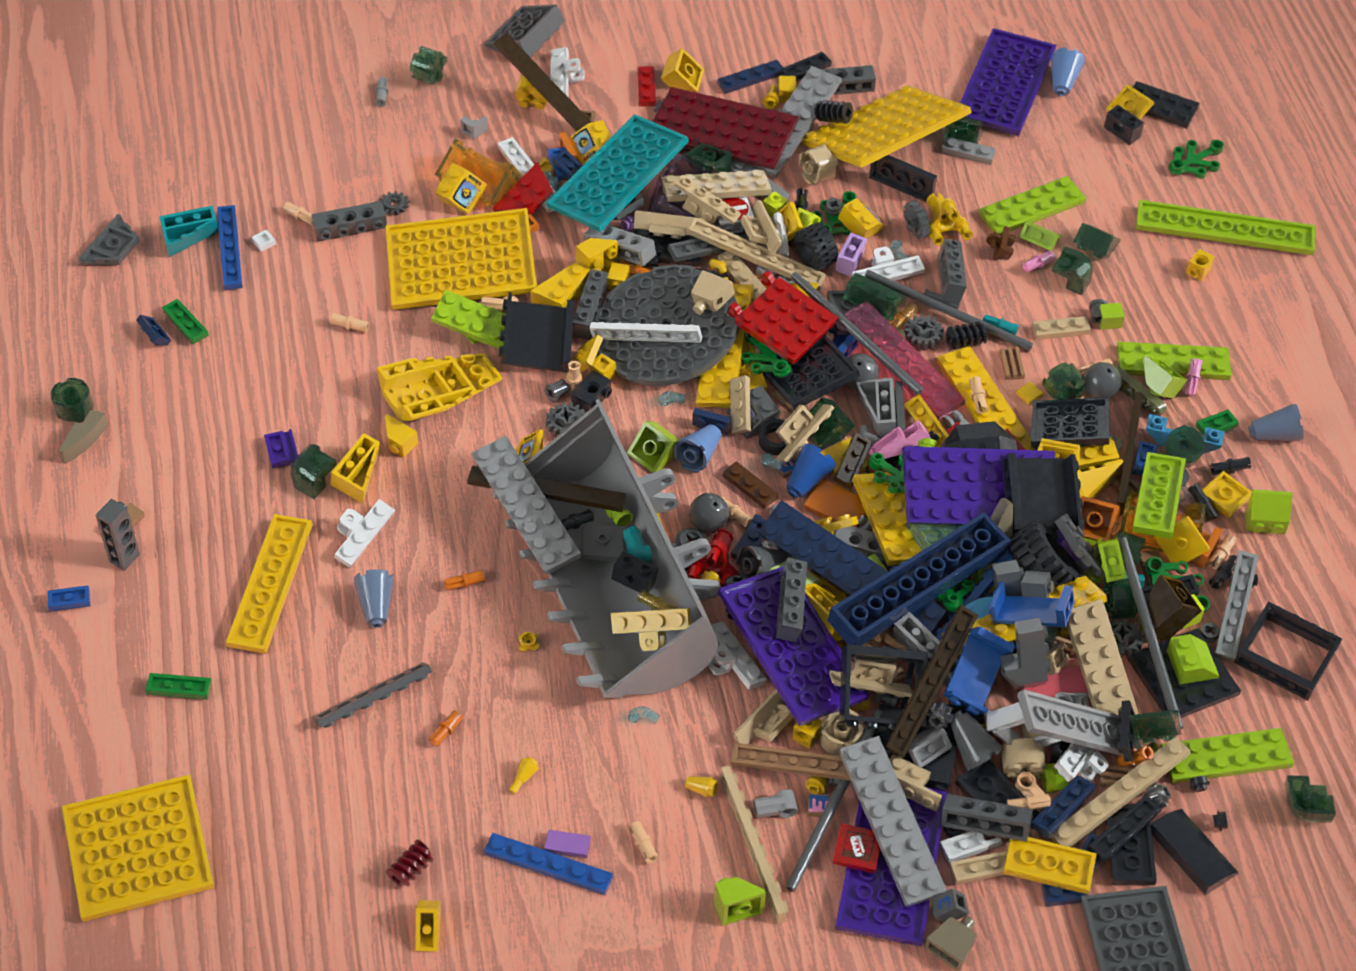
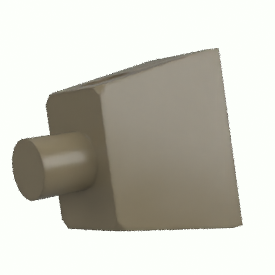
[925,916,977,971]

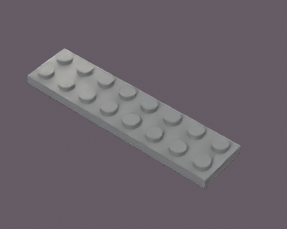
[749,66,842,178]
[471,436,581,575]
[1017,689,1141,756]
[839,736,947,907]

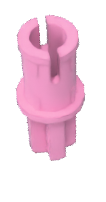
[1022,250,1056,272]
[1184,358,1203,396]

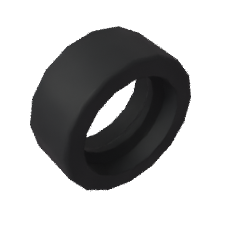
[759,419,787,456]

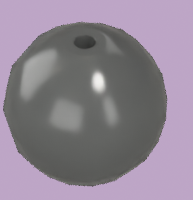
[845,353,879,391]
[1082,362,1122,399]
[689,493,729,533]

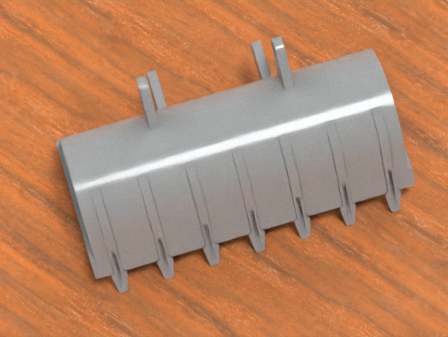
[492,399,722,698]

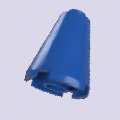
[786,443,836,498]

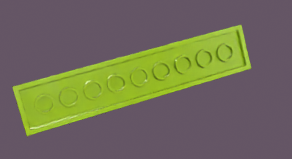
[1136,199,1316,255]

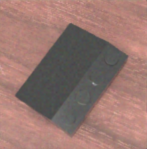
[484,4,565,57]

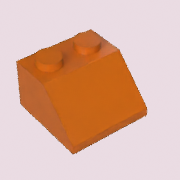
[1080,496,1120,541]

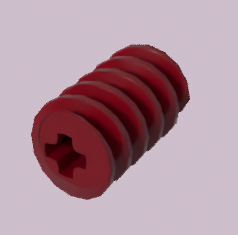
[386,839,434,887]

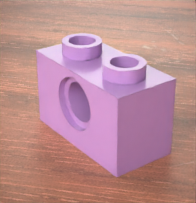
[835,233,867,277]

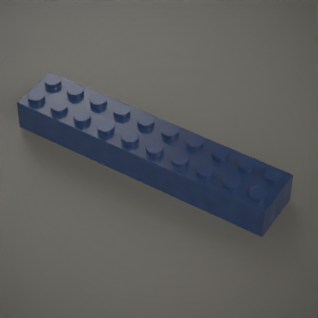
[758,500,947,635]
[827,512,1011,646]

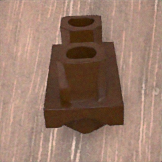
[986,226,1016,261]

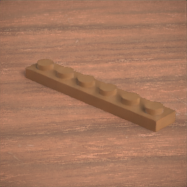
[730,743,851,781]

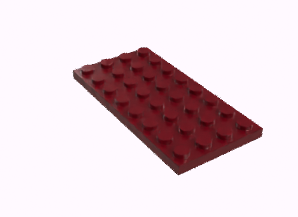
[652,87,798,170]

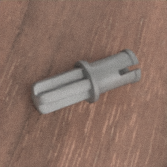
[375,76,389,107]

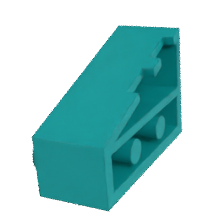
[159,205,218,257]

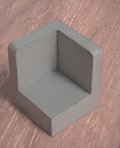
[461,116,488,140]

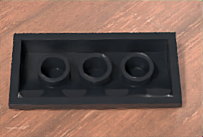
[1151,809,1239,895]

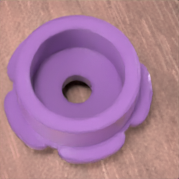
[621,216,635,233]

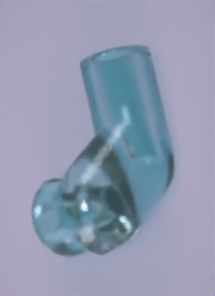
[544,171,560,191]
[890,240,909,260]
[658,391,685,406]
[760,453,784,471]
[628,706,660,724]

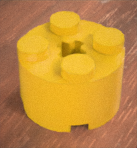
[515,74,548,110]

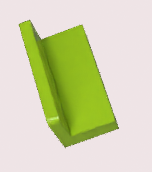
[1019,221,1062,251]
[1097,538,1127,582]

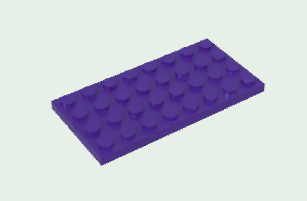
[959,28,1056,136]
[902,446,1055,526]
[717,566,870,726]
[835,787,948,947]

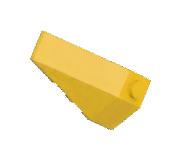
[1077,459,1124,499]

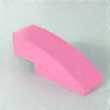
[869,420,931,458]

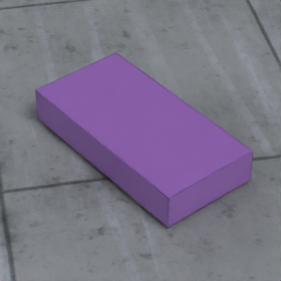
[544,830,591,858]

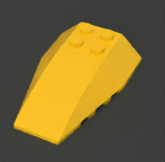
[376,353,502,421]

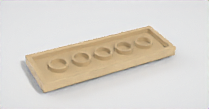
[661,170,772,202]
[1067,599,1140,719]

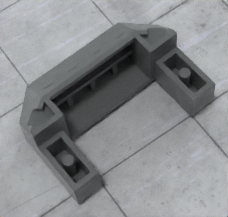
[992,560,1051,690]

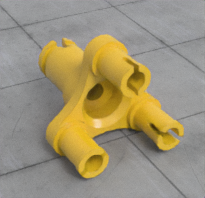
[927,193,973,246]

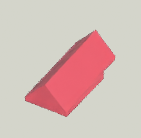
[1019,659,1088,698]

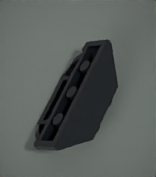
[940,421,1017,450]

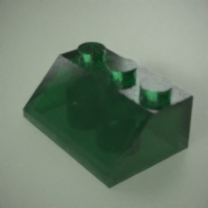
[843,272,907,321]

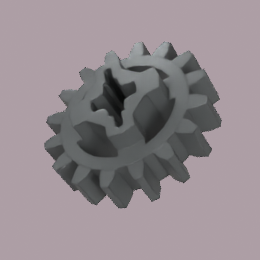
[903,200,931,239]
[904,314,944,350]
[546,402,585,437]
[1110,617,1144,659]

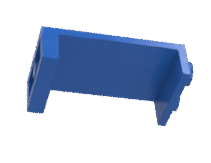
[988,582,1075,627]
[943,626,1015,716]

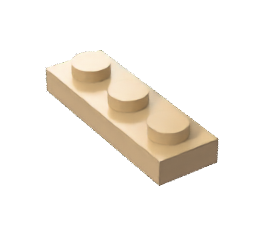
[1032,316,1091,340]
[730,375,751,435]
[949,851,1007,885]

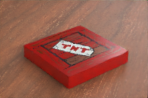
[832,823,880,873]

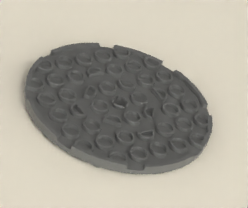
[594,265,739,386]

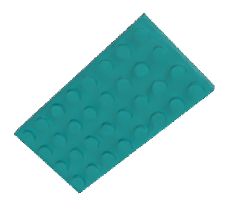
[546,114,689,232]

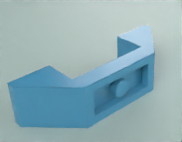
[1146,414,1225,455]

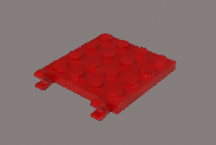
[728,270,838,365]

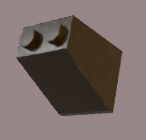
[1136,574,1202,641]

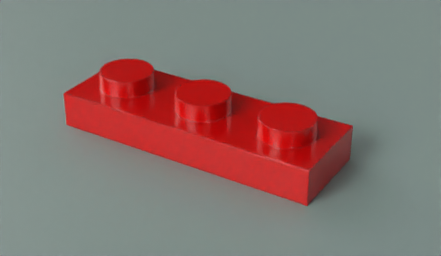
[638,66,656,107]

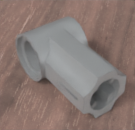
[753,790,798,818]

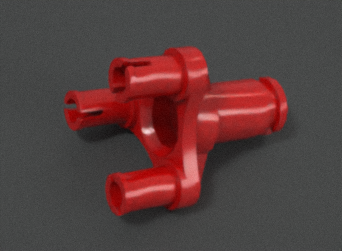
[687,528,738,587]

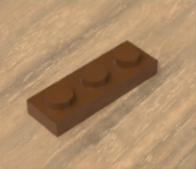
[723,461,778,509]

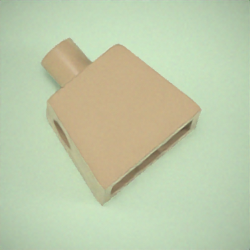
[691,270,735,314]

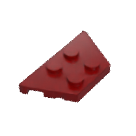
[492,162,553,215]

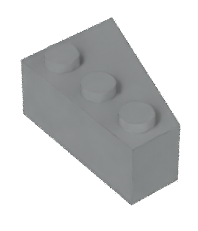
[856,378,897,438]

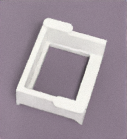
[985,702,1062,746]

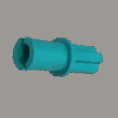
[982,315,1019,335]

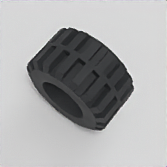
[794,222,838,271]

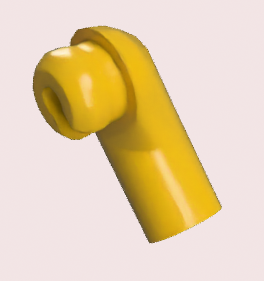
[709,258,727,274]

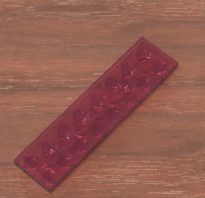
[843,301,966,421]

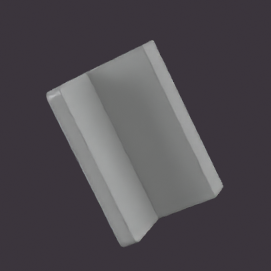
[907,726,952,768]

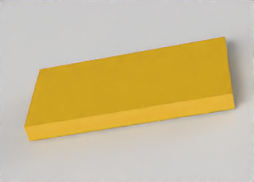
[1003,837,1097,895]

